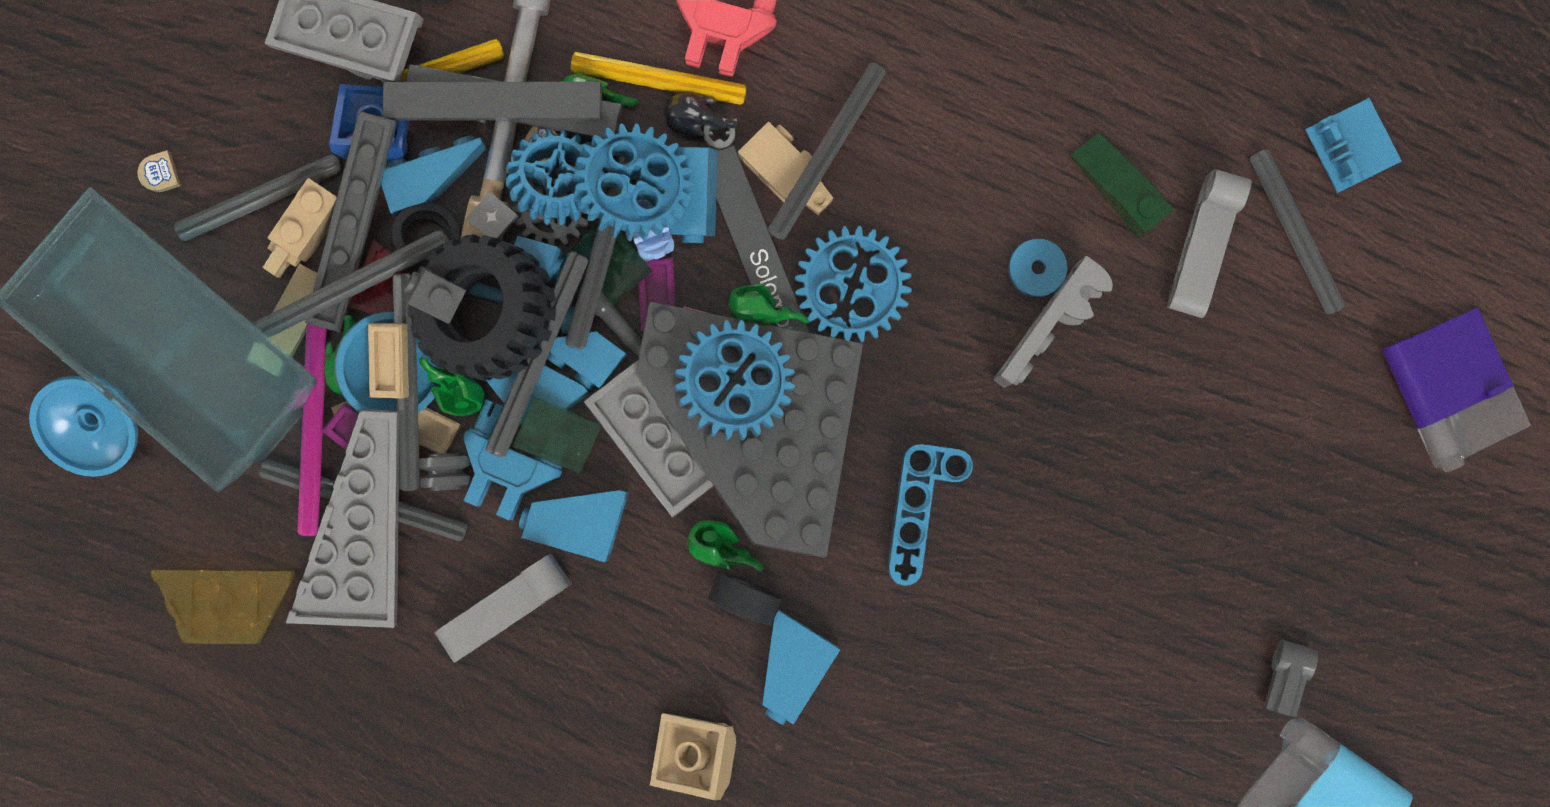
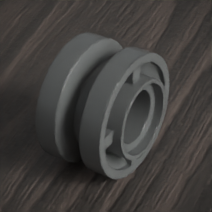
[419,453,471,491]

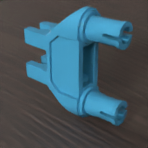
[463,399,573,521]

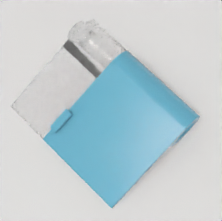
[1238,717,1413,807]

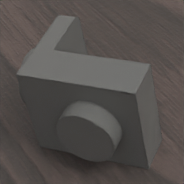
[404,267,466,324]

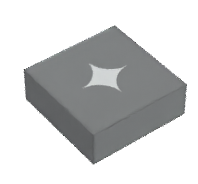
[466,191,518,239]

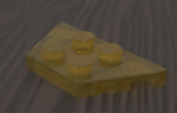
[151,570,294,644]

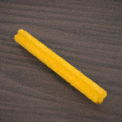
[571,52,746,105]

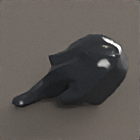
[664,92,738,138]

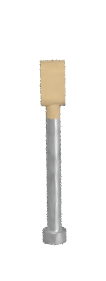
[460,0,551,241]

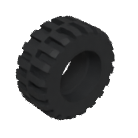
[408,234,556,380]

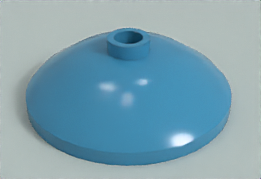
[335,312,442,413]
[29,376,138,477]

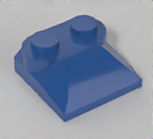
[329,84,409,163]

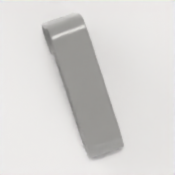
[1167,169,1252,318]
[434,554,572,663]

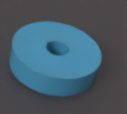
[1008,239,1067,297]

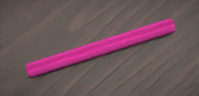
[297,323,327,536]

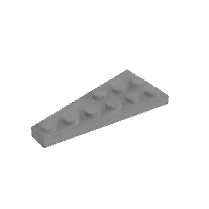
[286,409,400,628]

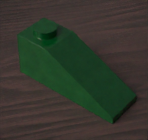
[1070,133,1174,238]

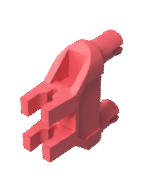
[676,0,777,78]

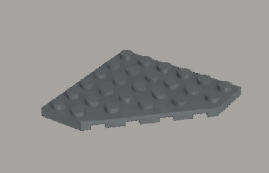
[636,302,863,558]

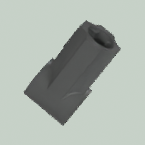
[1264,639,1319,718]

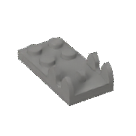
[265,0,424,82]
[993,256,1113,388]
[584,360,713,517]

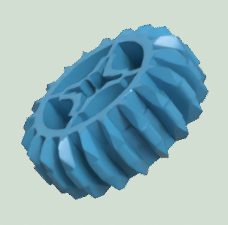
[506,129,605,226]

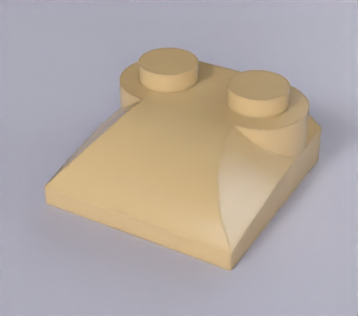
[650,713,736,800]

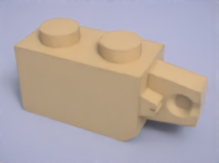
[738,121,833,215]
[263,178,337,278]

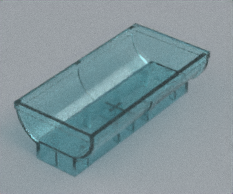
[0,187,317,492]

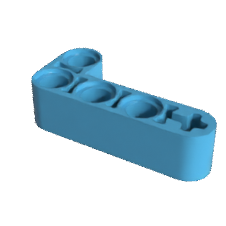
[887,444,973,586]

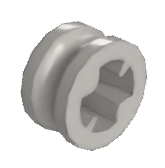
[703,126,736,151]

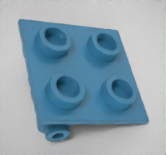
[1305,98,1402,193]

